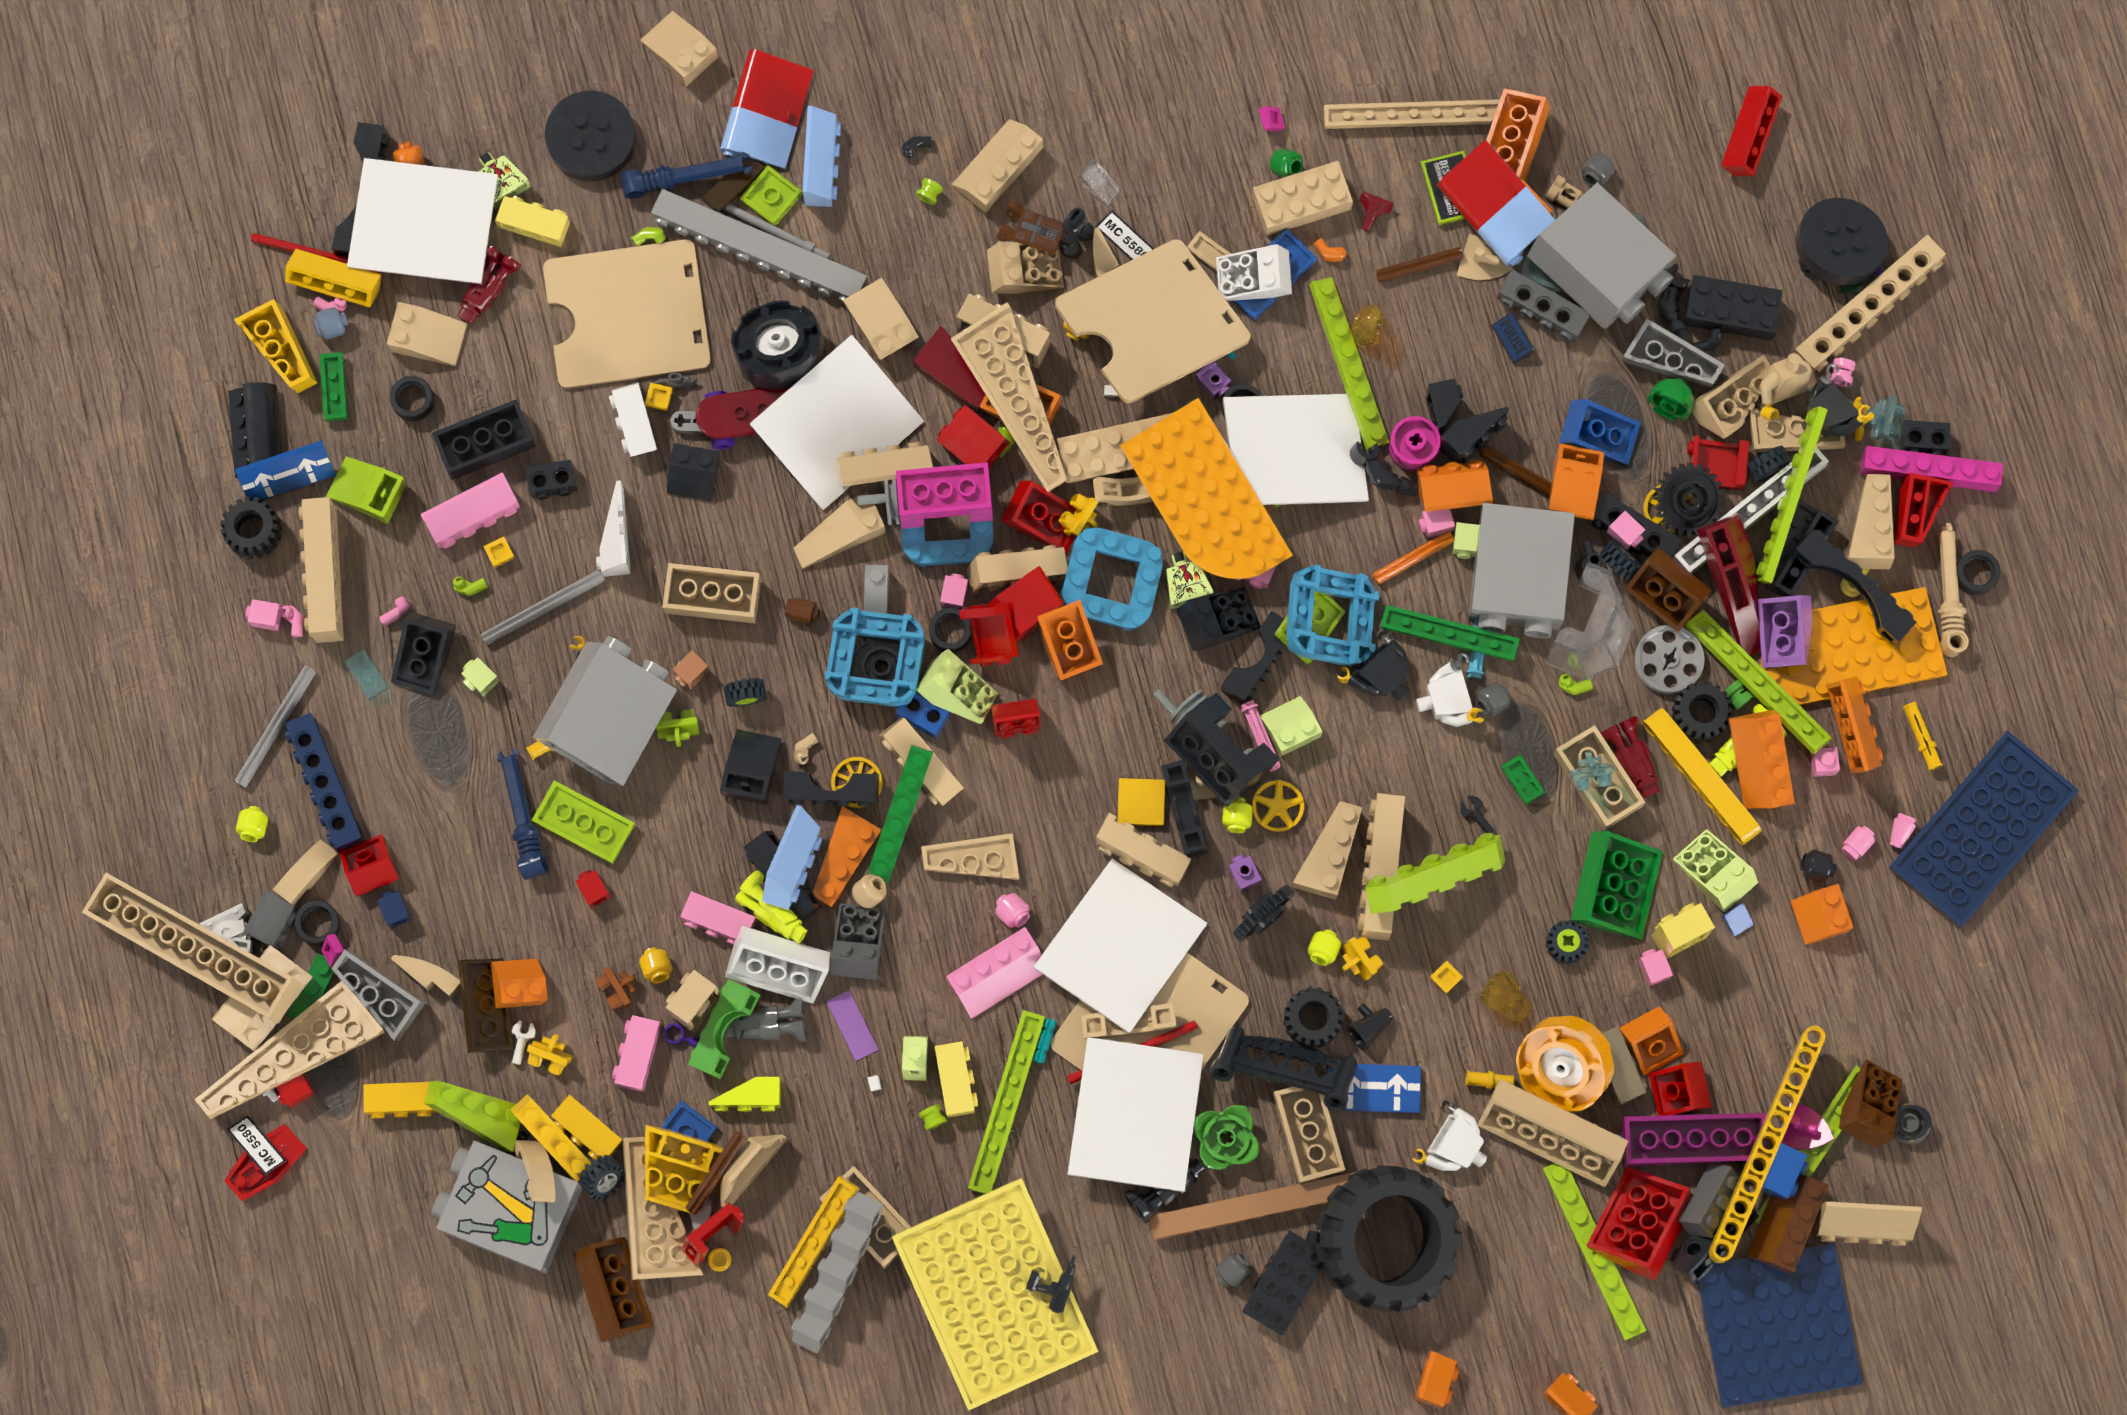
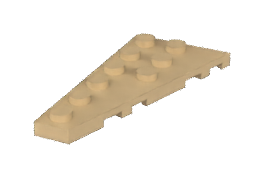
[623,1137,703,1280]

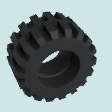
[220,497,282,559]
[1671,681,1733,743]
[1283,987,1343,1048]

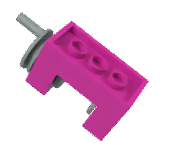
[858,462,993,529]

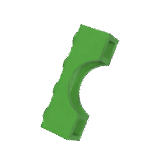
[688,979,760,1079]

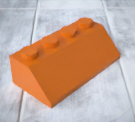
[1487,88,1550,182]
[1729,709,1795,809]

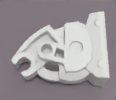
[199,903,253,954]

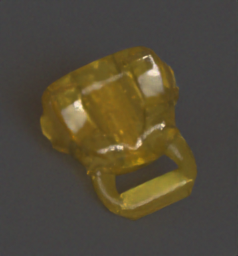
[1351,304,1386,347]
[1480,971,1532,1023]

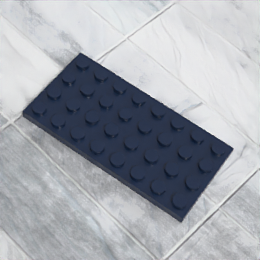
[1889,730,2079,928]

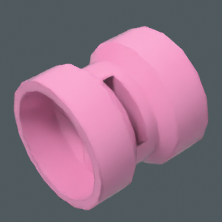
[1830,358,1856,387]

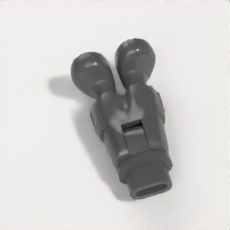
[725,999,807,1042]

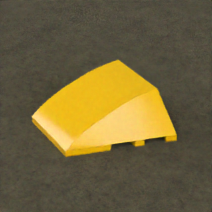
[645,1125,724,1213]

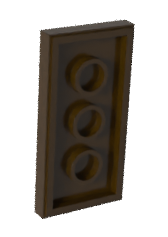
[458,958,514,1053]

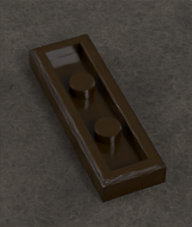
[702,158,765,213]

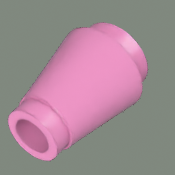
[1890,813,1916,849]

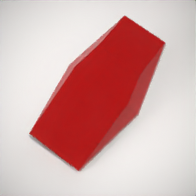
[224,1124,307,1202]

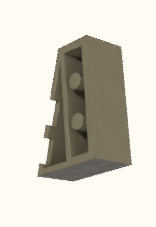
[1602,1026,1647,1107]

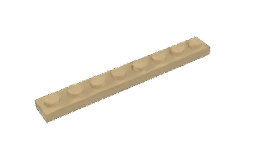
[1324,100,1500,129]

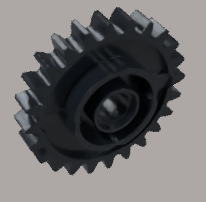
[1652,462,1726,536]
[850,636,901,682]
[1232,884,1295,942]

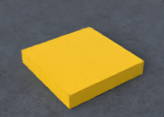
[1118,778,1165,827]

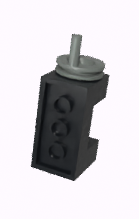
[1153,689,1279,807]

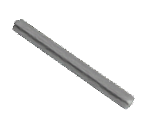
[481,570,605,645]
[235,666,316,787]

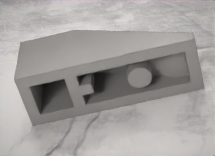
[864,565,889,638]

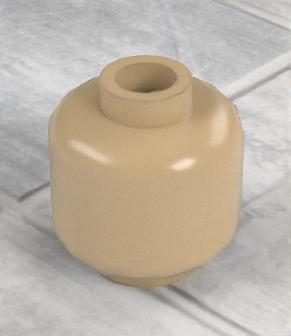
[852,874,887,908]

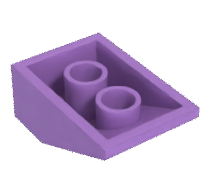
[1758,595,1812,668]

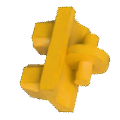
[1058,494,1098,536]
[1342,936,1383,982]
[527,1033,573,1075]

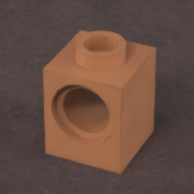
[672,650,710,690]

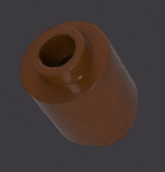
[785,598,820,625]

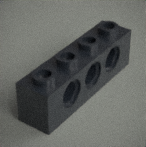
[1588,492,1682,557]
[1669,1203,1759,1284]

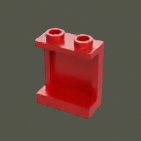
[937,405,1011,469]
[1686,435,1749,491]
[959,602,1019,667]
[681,1202,745,1267]

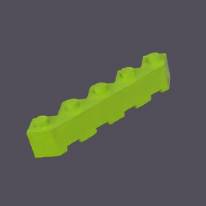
[1365,833,1506,914]

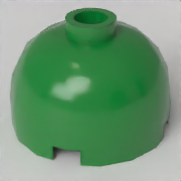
[1647,378,1694,421]

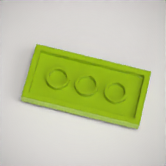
[532,780,635,864]

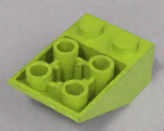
[326,456,407,524]

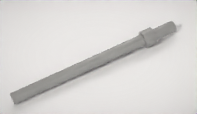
[724,204,831,259]

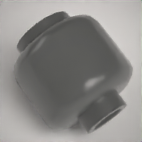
[1581,153,1615,187]
[1476,683,1511,717]
[1216,1252,1251,1288]

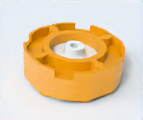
[1516,1016,1615,1112]

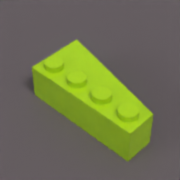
[424,1081,521,1152]

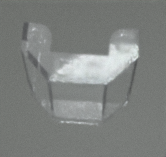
[1545,562,1635,680]

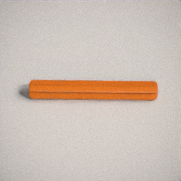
[1372,531,1454,584]

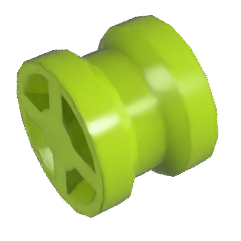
[915,178,943,205]
[918,1104,947,1131]

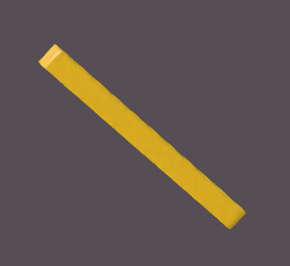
[1709,1026,1825,1263]

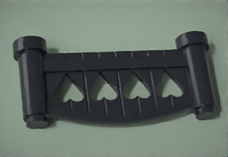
[1210,1026,1358,1112]

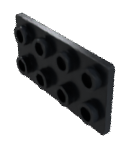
[1242,1231,1324,1335]

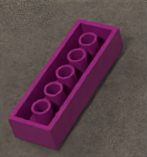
[1621,1113,1768,1167]

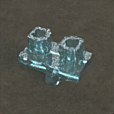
[1866,395,1905,439]
[1569,751,1615,792]

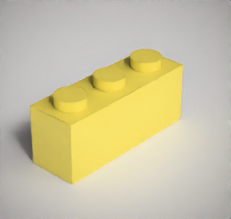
[495,196,570,247]
[935,1041,978,1118]

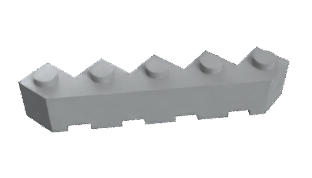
[791,1191,882,1354]

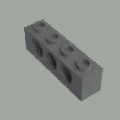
[1497,269,1590,342]

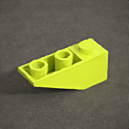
[709,1077,781,1112]

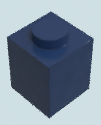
[377,890,412,929]

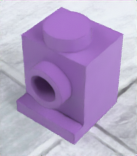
[1196,361,1231,400]
[1229,854,1262,893]

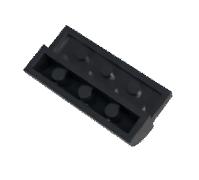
[228,382,282,479]
[1755,498,1839,597]

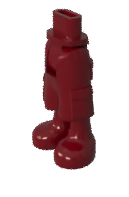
[457,245,522,325]
[1600,716,1660,798]

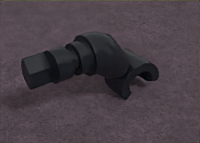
[1657,264,1691,341]
[1350,441,1418,497]

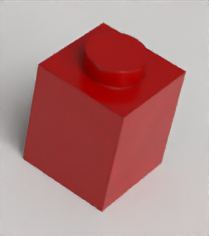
[575,870,611,909]
[276,1074,315,1108]

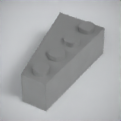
[332,949,426,1041]

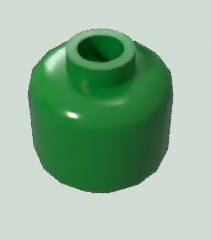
[1270,148,1303,178]

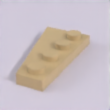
[1749,408,1845,453]
[921,833,1019,880]

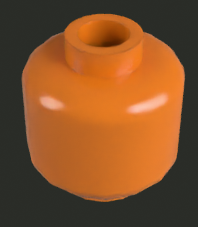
[393,141,425,165]

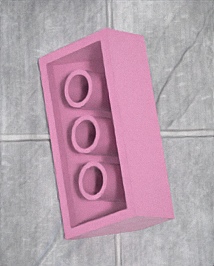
[421,472,520,549]
[946,927,1043,1019]

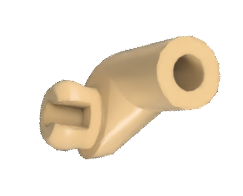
[793,733,818,765]

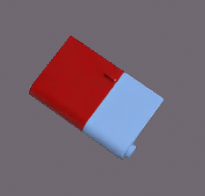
[720,50,814,170]
[1437,139,1556,267]

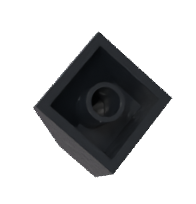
[1425,378,1463,438]
[667,443,720,501]

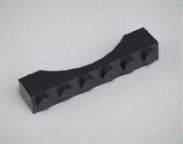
[331,122,390,257]
[1791,530,1917,646]

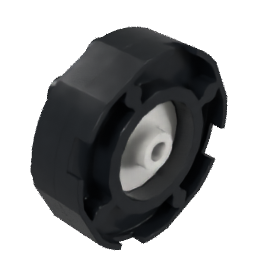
[731,300,825,390]

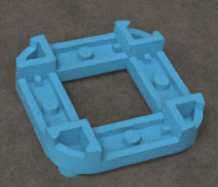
[901,491,994,568]
[1060,528,1163,631]
[1287,565,1379,666]
[825,608,925,706]

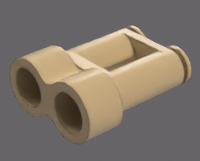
[1545,175,1584,208]

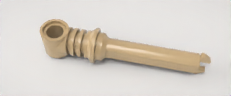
[1937,523,1969,657]

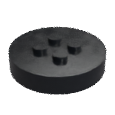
[545,90,636,181]
[1795,198,1888,285]

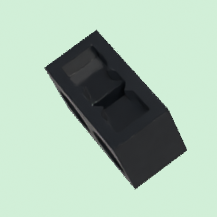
[1900,420,1950,456]
[526,459,577,500]

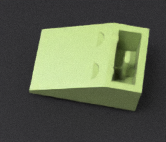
[916,649,998,724]
[1673,829,1758,913]

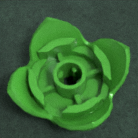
[1194,1105,1259,1170]

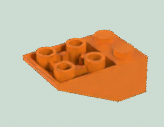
[1548,443,1604,520]

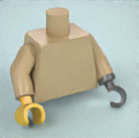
[1759,353,1817,421]

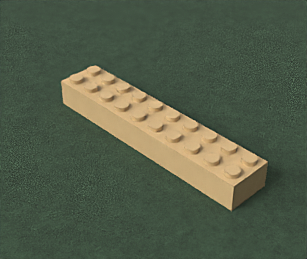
[82,873,302,1024]

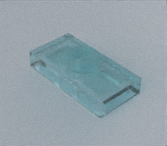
[344,649,389,700]

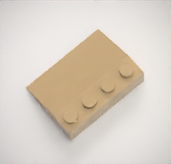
[1814,1202,1922,1246]

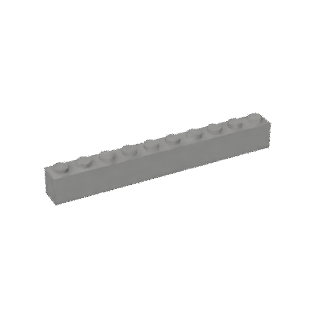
[651,189,868,304]

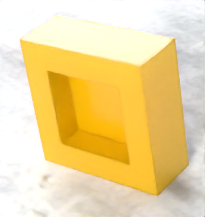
[645,383,673,411]
[484,537,515,568]
[1430,961,1463,994]

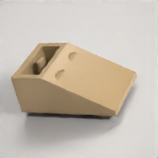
[987,242,1064,294]

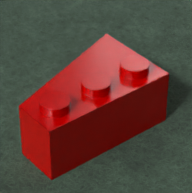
[1893,473,1954,548]

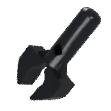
[1460,795,1494,833]

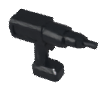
[1025,1255,1077,1313]

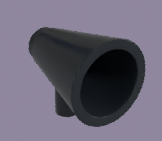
[1575,540,1605,584]
[1346,1003,1393,1051]

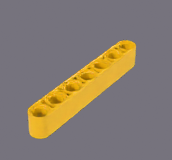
[1642,708,1761,845]

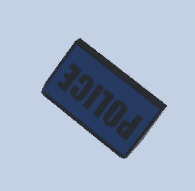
[1491,312,1534,364]

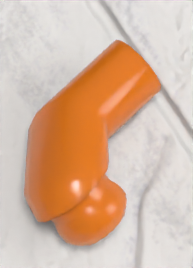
[1313,238,1347,262]

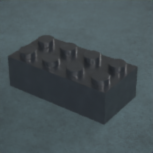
[1684,275,1783,341]
[432,399,536,480]

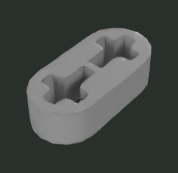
[670,411,704,434]

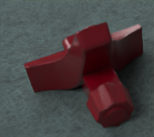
[1359,191,1394,232]

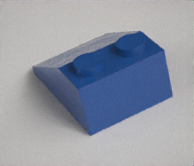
[1559,399,1641,466]

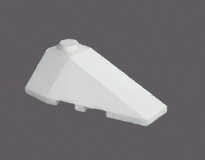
[596,480,631,577]

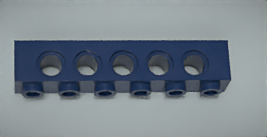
[284,713,365,852]

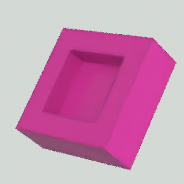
[1259,106,1285,132]
[321,934,344,968]

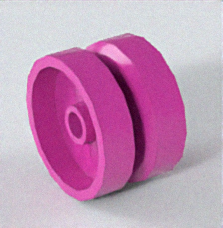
[1389,416,1440,472]

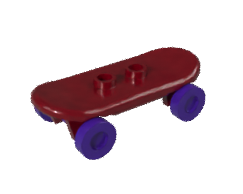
[695,386,792,450]

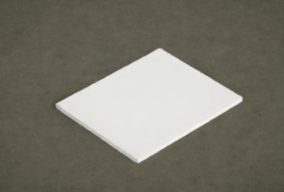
[347,158,498,284]
[749,335,924,510]
[1223,394,1369,505]
[1033,859,1207,1033]
[1068,1037,1203,1192]

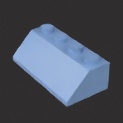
[803,106,841,207]
[762,805,822,910]

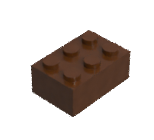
[1625,547,1712,632]

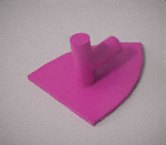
[1780,1102,1834,1150]

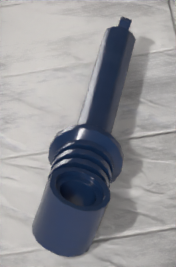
[621,152,752,199]
[497,748,548,880]

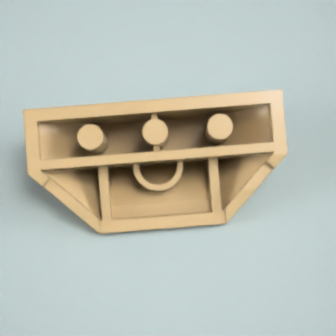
[719,1134,788,1208]

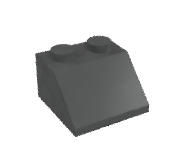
[244,890,298,950]

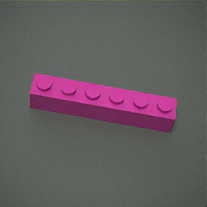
[1860,446,2003,492]

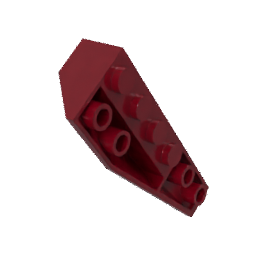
[1697,513,1761,655]

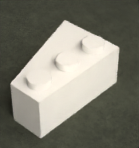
[609,382,657,457]

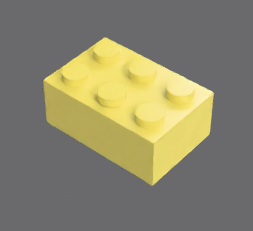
[1652,903,1715,959]

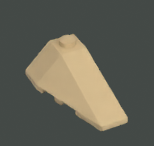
[793,492,886,569]

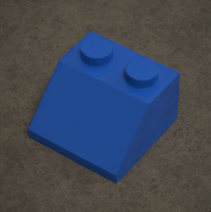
[1760,1143,1808,1200]

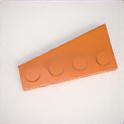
[813,806,882,908]

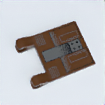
[997,201,1063,255]

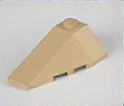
[1692,355,1771,439]

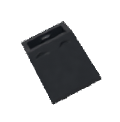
[1439,407,1509,464]
[1177,586,1261,651]
[720,729,782,805]

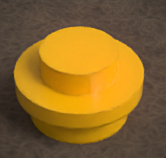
[708,1248,732,1272]

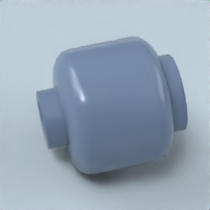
[313,307,348,339]

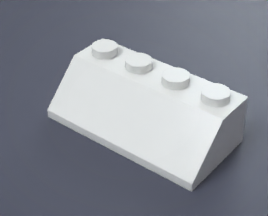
[725,926,830,1004]

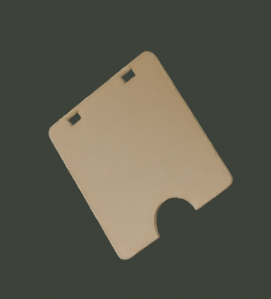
[543,239,711,389]
[1055,239,1250,403]
[1051,953,1249,1071]

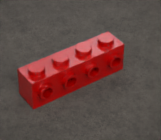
[1721,86,1782,176]

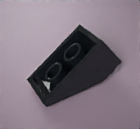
[391,612,456,695]

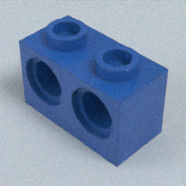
[895,691,950,739]

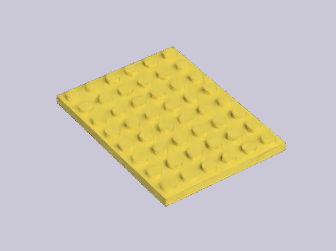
[892,1178,1098,1410]

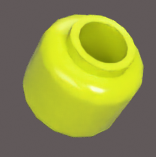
[1222,798,1253,833]
[236,806,268,842]
[1308,930,1341,966]

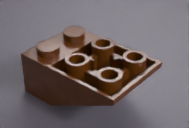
[1839,1060,1902,1148]

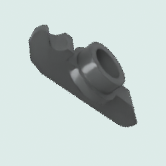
[654,373,698,388]

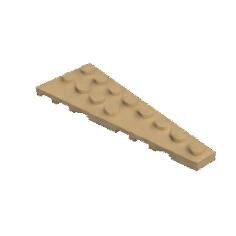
[951,302,1067,492]
[195,981,385,1119]

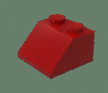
[339,834,399,897]
[1648,1062,1712,1116]

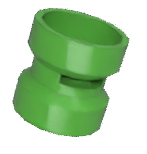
[1725,680,1754,711]

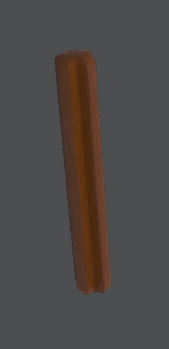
[1376,247,1463,282]
[1481,446,1551,497]
[685,1131,746,1215]

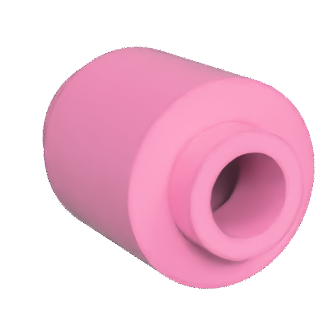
[1841,826,1875,861]

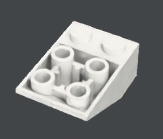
[1216,244,1292,301]

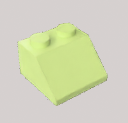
[1260,696,1322,757]

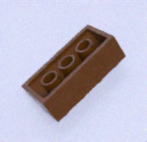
[1746,1174,1829,1275]
[573,1237,653,1343]

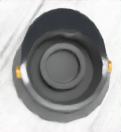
[1894,1103,1932,1144]

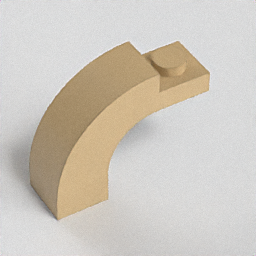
[1093,477,1154,506]

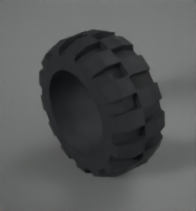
[1316,1165,1462,1312]

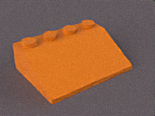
[1826,676,1883,773]

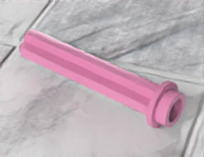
[1241,701,1281,772]

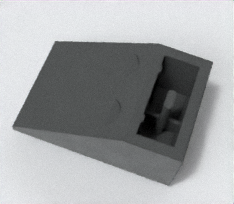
[831,903,886,980]

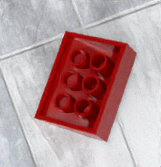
[1586,1167,1692,1280]

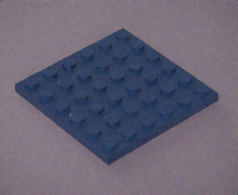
[1697,1243,1862,1408]

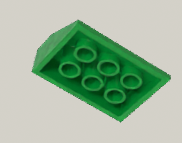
[1571,831,1663,940]

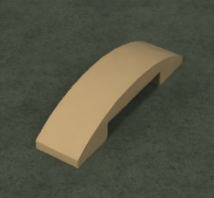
[1081,1003,1177,1039]
[514,1140,556,1202]

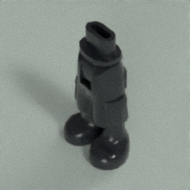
[1060,207,1094,259]
[1123,1159,1205,1222]

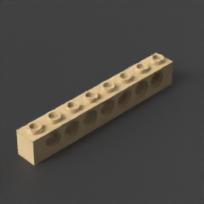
[1793,234,1946,372]

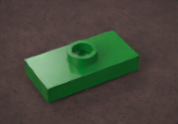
[1500,754,1545,806]

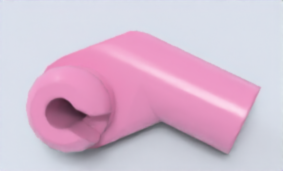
[313,297,347,312]
[380,597,410,626]
[280,605,304,637]

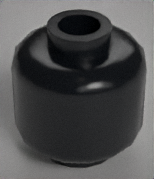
[1800,849,1836,883]

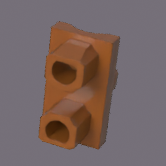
[595,966,637,1011]

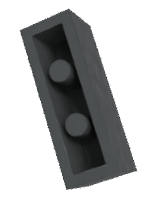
[1678,1164,1740,1238]

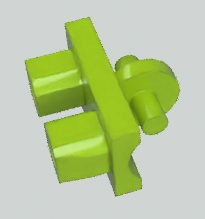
[656,709,700,747]

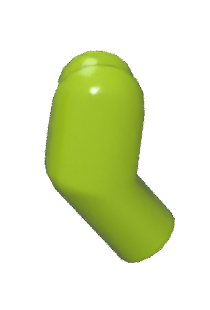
[631,227,666,246]

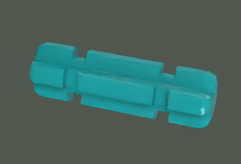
[1033,1018,1057,1064]

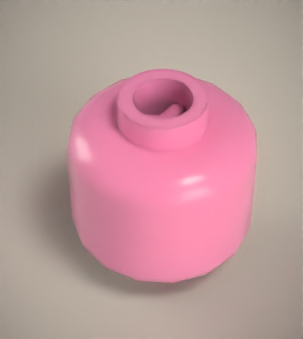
[995,893,1030,928]

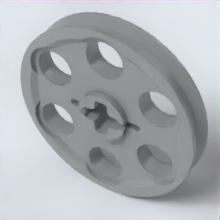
[1634,625,1704,694]

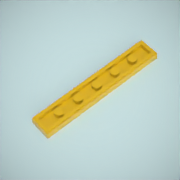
[768,1176,860,1308]

